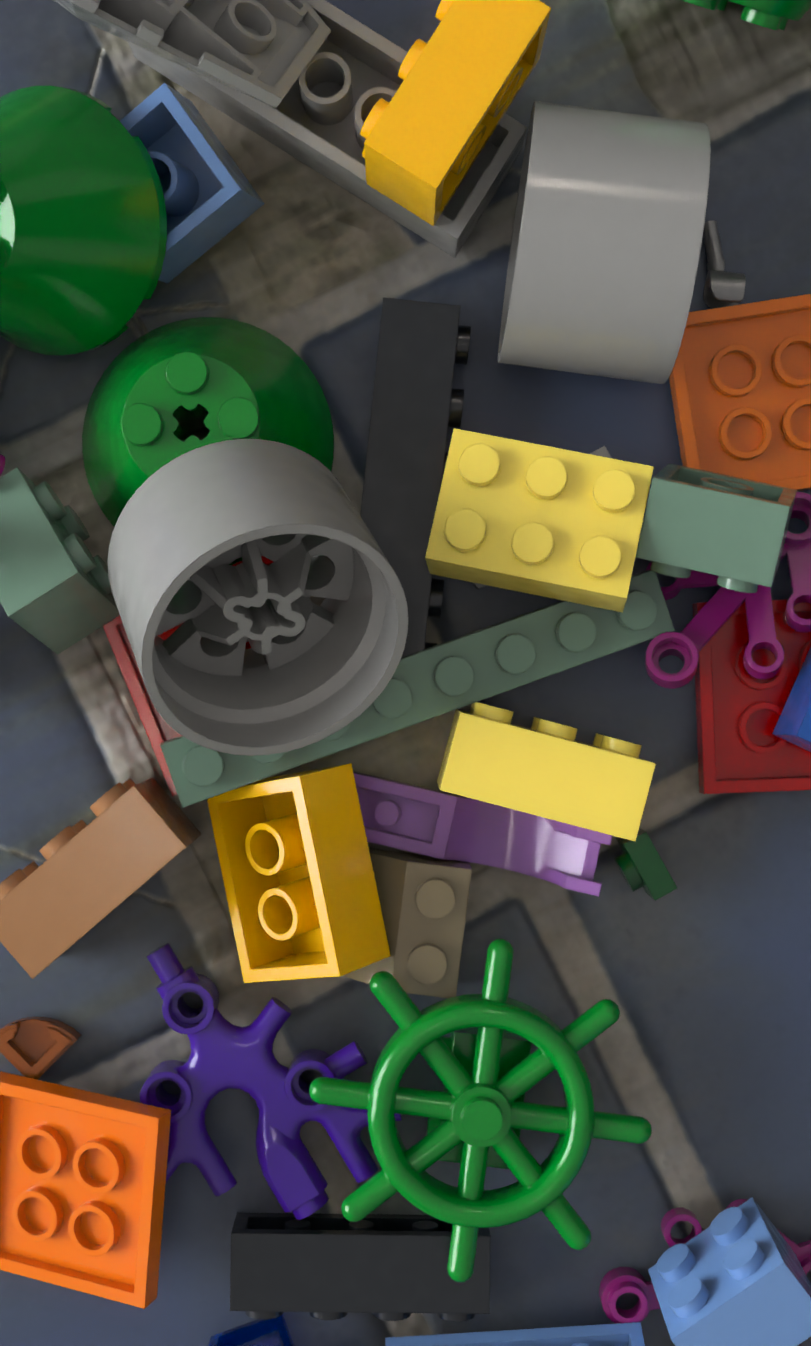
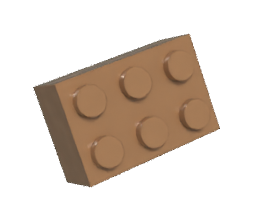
[0,777,202,979]

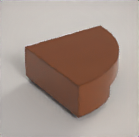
[0,1017,81,1080]

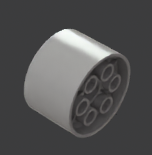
[498,101,711,384]
[107,439,408,756]

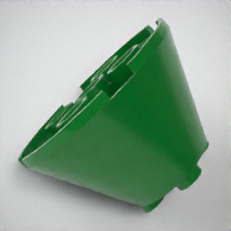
[0,86,167,356]
[82,317,334,565]

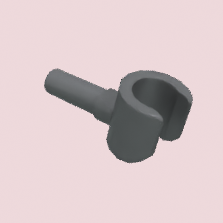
[703,220,746,308]

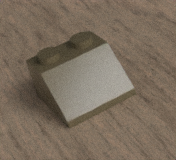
[343,848,472,998]

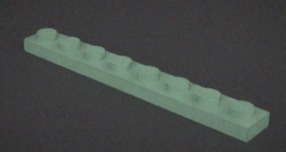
[160,570,675,808]

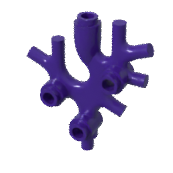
[140,943,402,1220]

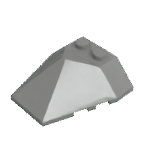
[53,0,331,108]

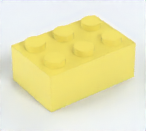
[425,428,654,613]
[437,702,656,842]

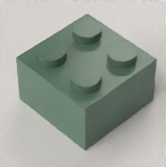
[636,463,797,593]
[0,467,120,654]

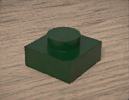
[614,827,677,901]

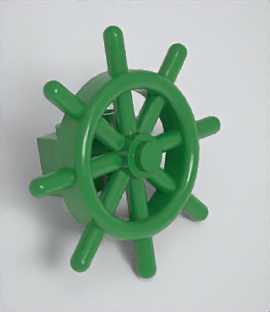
[309,939,652,1282]

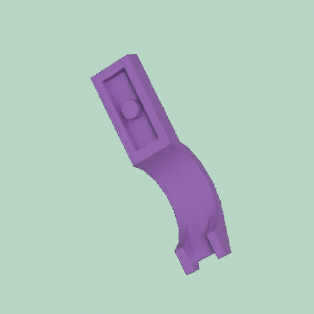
[353,771,613,897]

